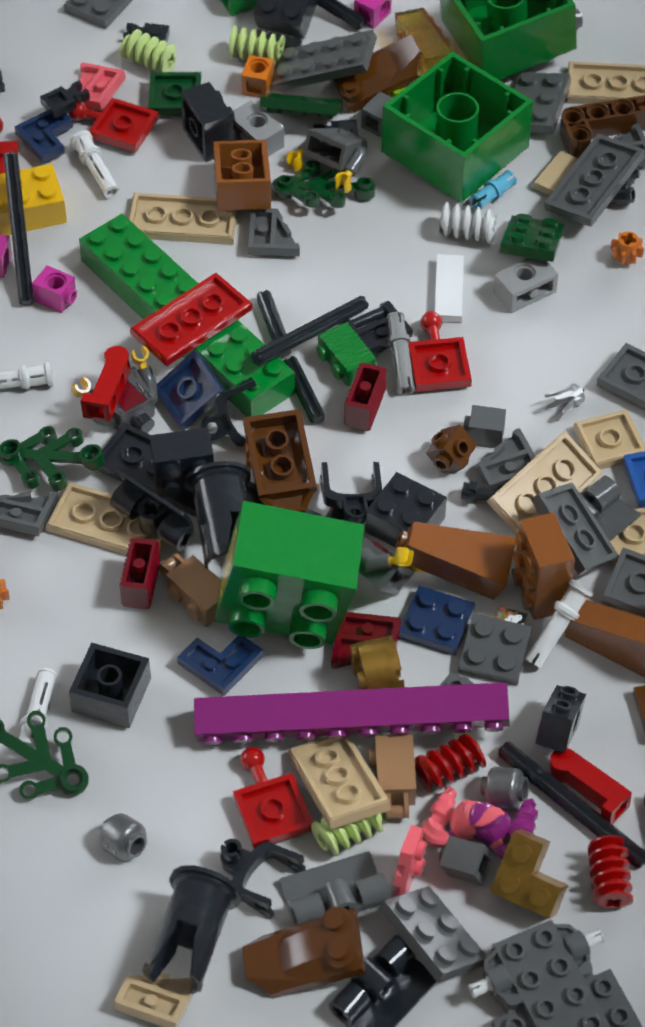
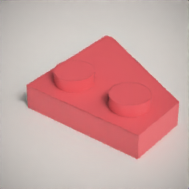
[79,62,126,111]
[391,825,427,898]

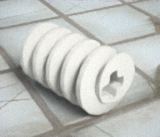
[439,202,497,244]

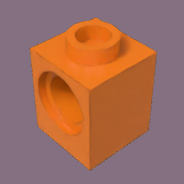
[241,55,274,98]

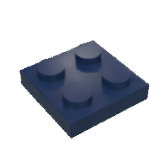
[157,350,225,430]
[399,585,476,656]

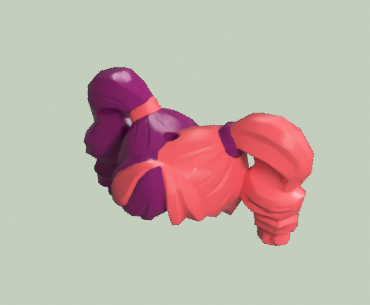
[421,786,538,859]

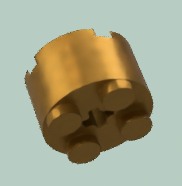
[350,635,405,690]

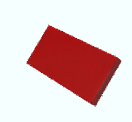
[130,273,253,367]

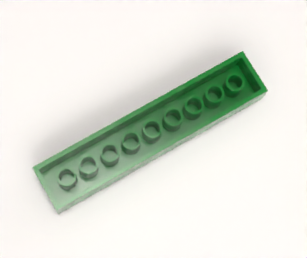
[79,213,295,417]

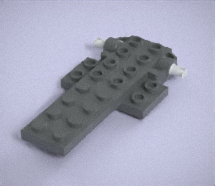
[468,919,642,1027]

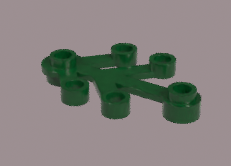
[272,160,375,208]
[0,426,104,491]
[0,711,89,801]

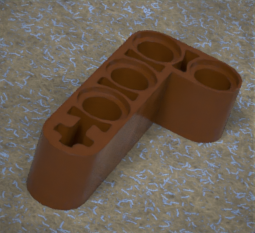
[560,95,645,159]

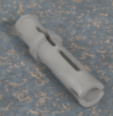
[386,311,415,395]

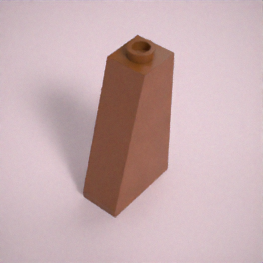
[396,522,516,600]
[565,600,645,678]

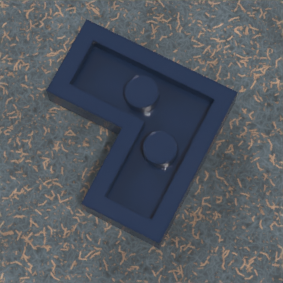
[14,111,73,164]
[177,636,264,696]

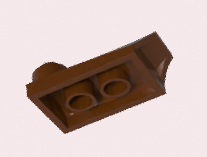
[333,34,422,114]
[243,409,317,512]
[242,907,366,998]

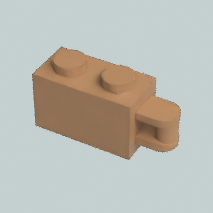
[158,553,221,627]
[369,735,416,819]

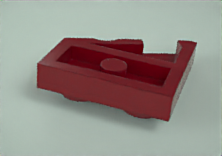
[331,612,401,669]

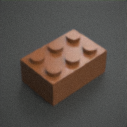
[213,140,271,212]
[511,512,575,620]

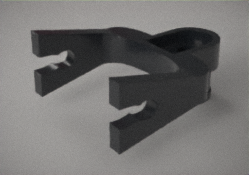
[200,377,256,447]
[319,462,382,524]
[220,839,306,920]

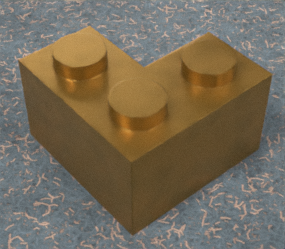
[489,829,568,919]

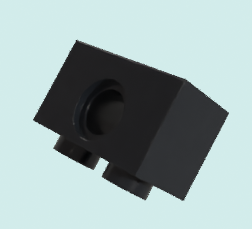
[535,685,586,753]

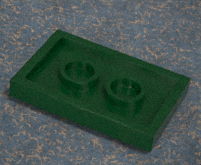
[260,92,343,119]
[500,214,565,262]

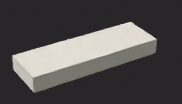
[435,254,464,323]

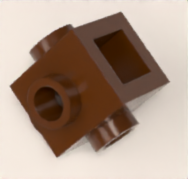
[426,424,477,473]

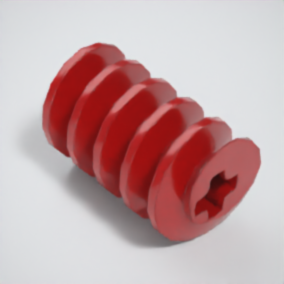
[415,734,486,794]
[587,835,634,909]

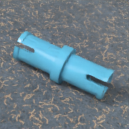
[469,170,517,209]

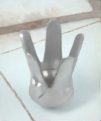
[544,383,585,421]

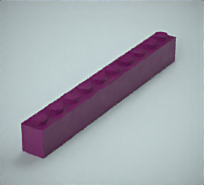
[194,682,510,746]

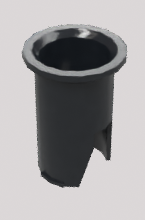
[184,461,251,569]
[142,865,242,994]

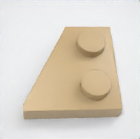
[113,974,194,1027]

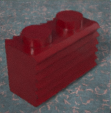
[344,362,387,431]
[119,538,161,610]

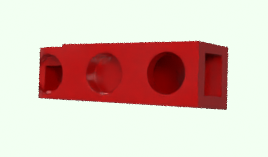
[80,346,131,422]
[549,748,632,824]

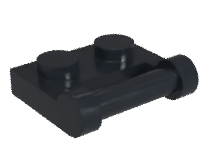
[339,301,413,355]

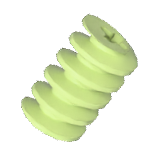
[229,25,285,66]
[120,29,176,72]
[311,813,383,856]

